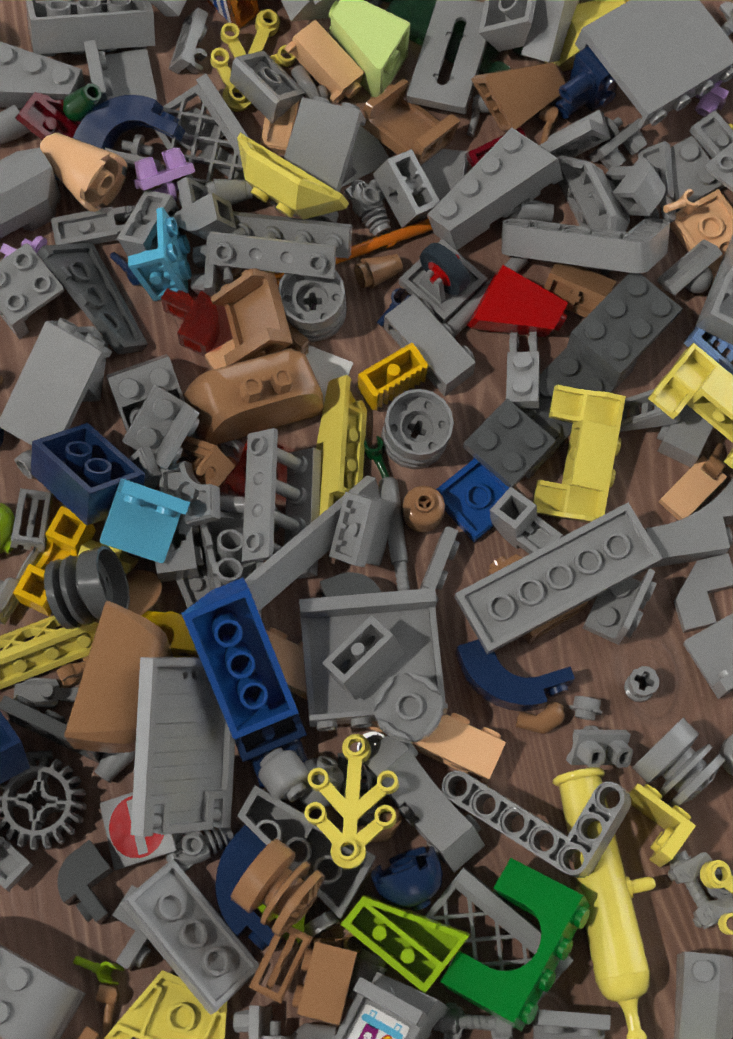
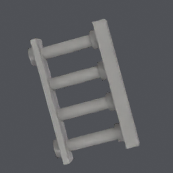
[209,211,352,279]
[242,428,321,579]

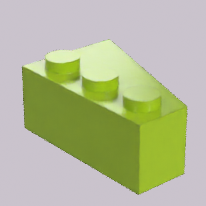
[341,895,470,994]

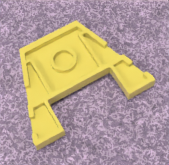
[104,970,227,1039]

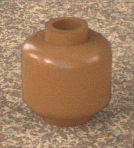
[402,485,445,533]

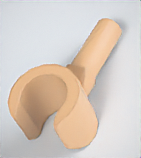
[663,189,700,213]

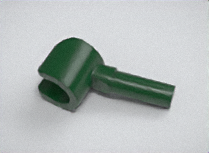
[364,436,390,479]

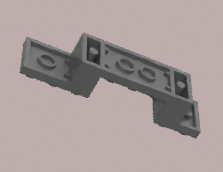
[463,273,683,488]

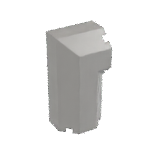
[0,147,61,238]

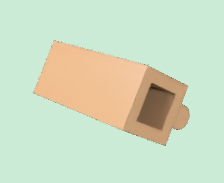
[284,19,365,103]

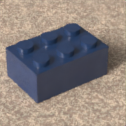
[31,423,145,526]

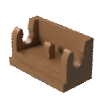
[544,262,616,318]
[170,436,235,487]

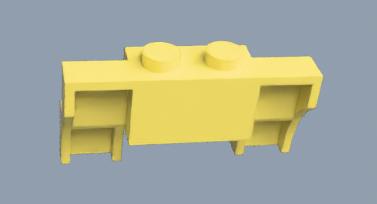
[648,343,733,469]
[533,385,626,523]

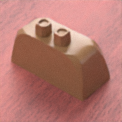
[183,348,324,445]
[64,601,171,753]

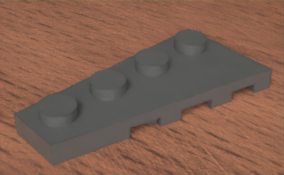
[37,243,148,355]

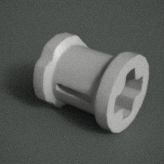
[624,666,660,702]

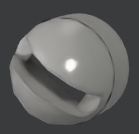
[15,450,34,479]

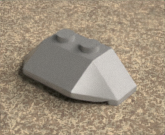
[557,155,630,275]

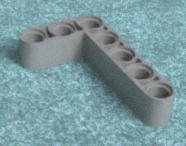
[501,218,670,273]
[442,770,631,878]

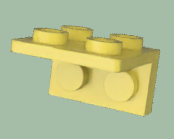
[629,783,696,868]

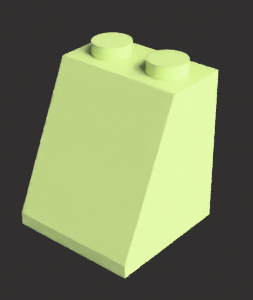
[328,0,410,98]

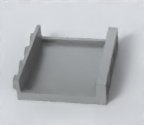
[575,0,733,129]
[299,588,448,731]

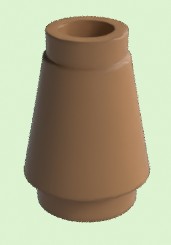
[354,254,403,289]

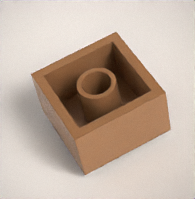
[292,942,357,1027]

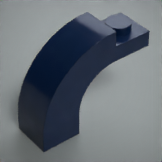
[73,95,185,150]
[455,639,575,711]
[216,825,283,951]

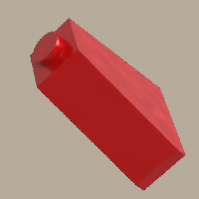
[467,265,568,337]

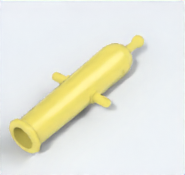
[553,768,656,1039]

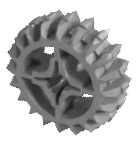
[0,756,87,851]

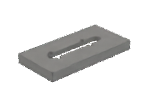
[406,0,488,114]

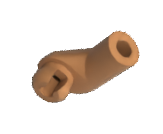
[515,702,565,734]

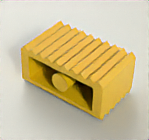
[357,342,428,411]

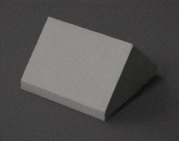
[230,50,306,124]

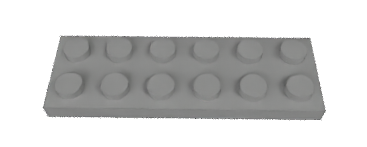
[454,502,663,655]

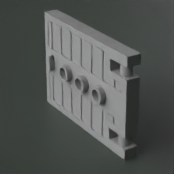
[131,657,235,837]

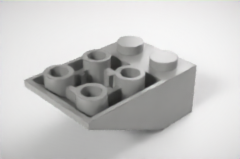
[106,354,198,453]

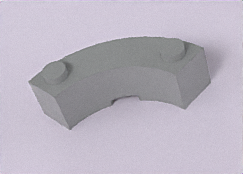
[363,735,485,872]

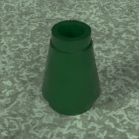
[63,83,102,122]

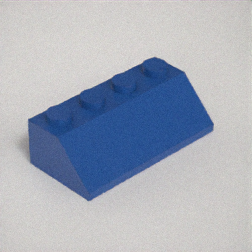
[181,577,299,740]

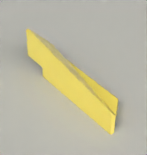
[316,375,367,516]

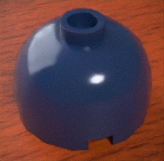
[371,846,443,911]

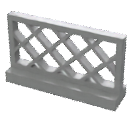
[155,73,253,189]
[425,867,573,1004]

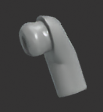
[290,1023,336,1039]

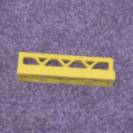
[0,615,99,689]

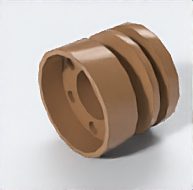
[231,839,325,937]

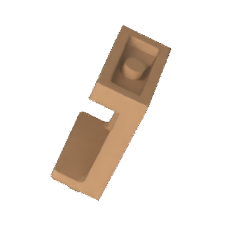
[360,78,461,165]
[211,268,293,366]

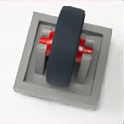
[399,238,488,323]

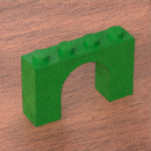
[441,858,590,1032]

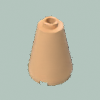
[40,133,127,212]

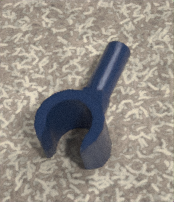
[110,252,141,286]
[376,288,411,327]

